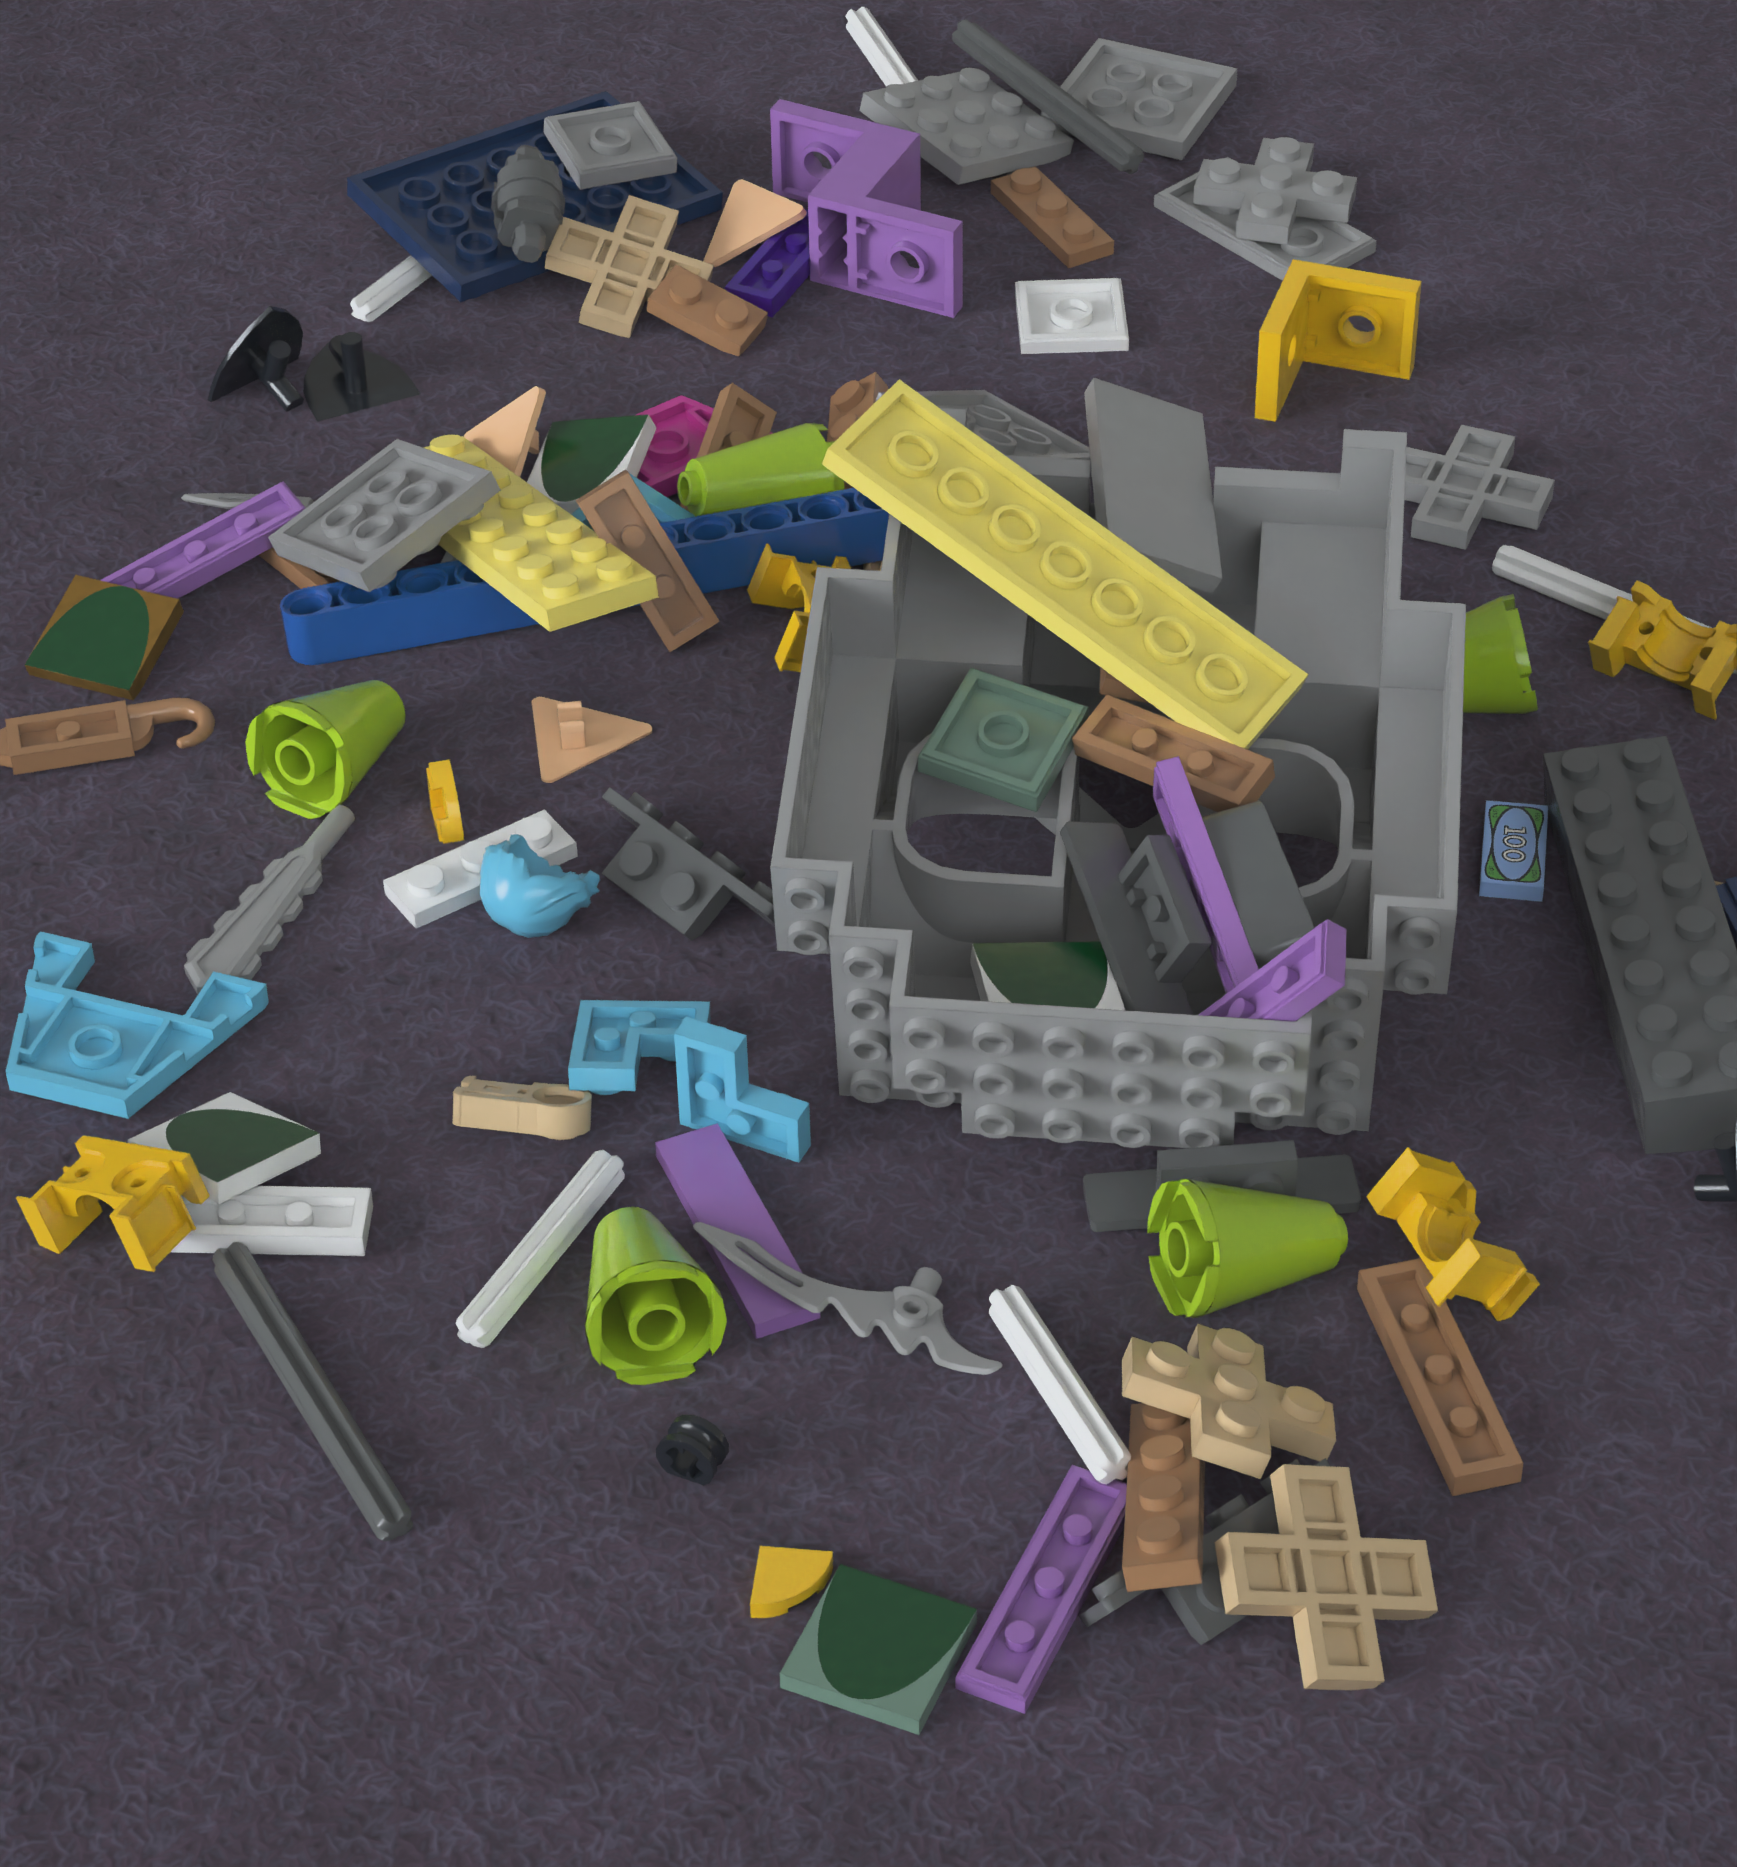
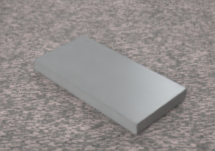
[1154,157,1376,281]
[1084,378,1223,594]

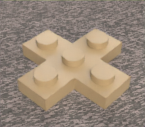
[545,195,714,338]
[1122,1324,1336,1479]
[1215,1464,1438,1690]

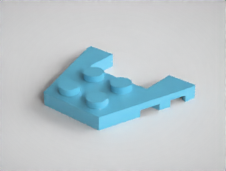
[6,931,269,1119]

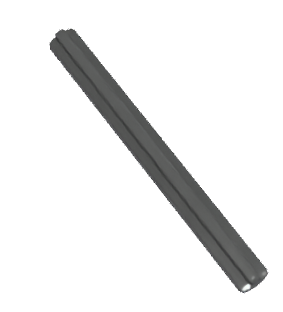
[952,19,1144,174]
[212,1242,413,1542]

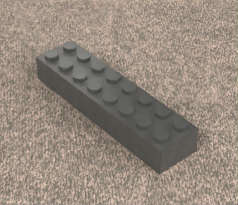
[1543,736,1737,1154]

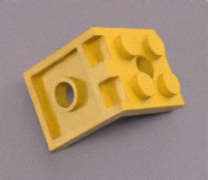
[1254,259,1422,422]

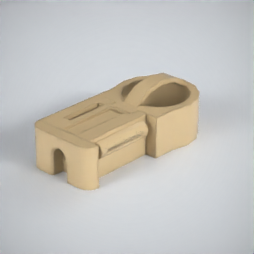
[453,1076,592,1140]

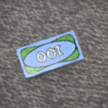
[1479,800,1548,902]

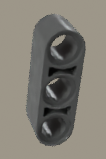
[1201,801,1314,969]

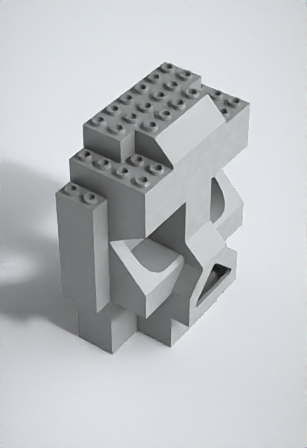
[770,408,1466,1148]

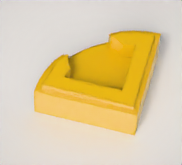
[426,759,464,844]
[750,1546,833,1618]

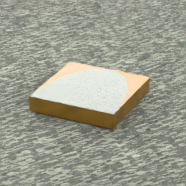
[25,575,184,700]

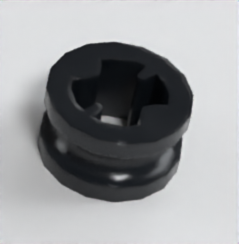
[656,1415,729,1486]

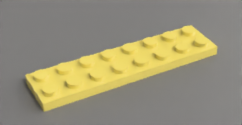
[822,379,1309,750]
[423,435,659,632]

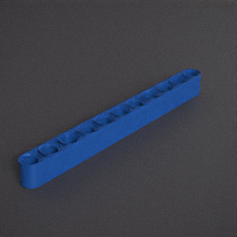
[280,488,889,665]

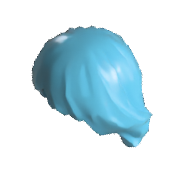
[480,834,600,938]

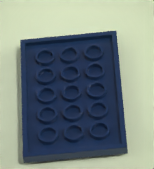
[347,91,723,302]

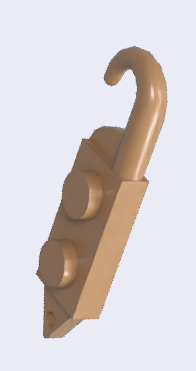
[0,698,215,775]

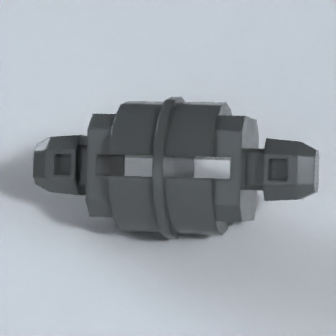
[491,144,565,263]

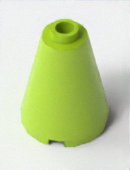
[677,423,844,517]
[1463,594,1538,714]
[245,680,406,819]
[1147,1179,1348,1318]
[585,1207,727,1385]

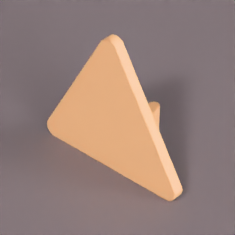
[703,179,807,267]
[464,386,546,477]
[532,697,652,783]

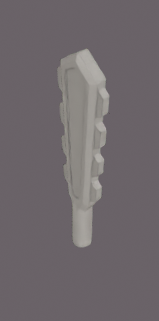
[184,805,355,995]

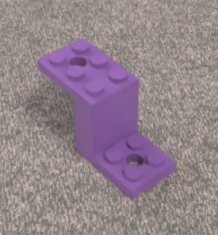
[770,99,963,318]

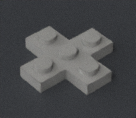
[1193,137,1357,245]
[1404,425,1555,550]

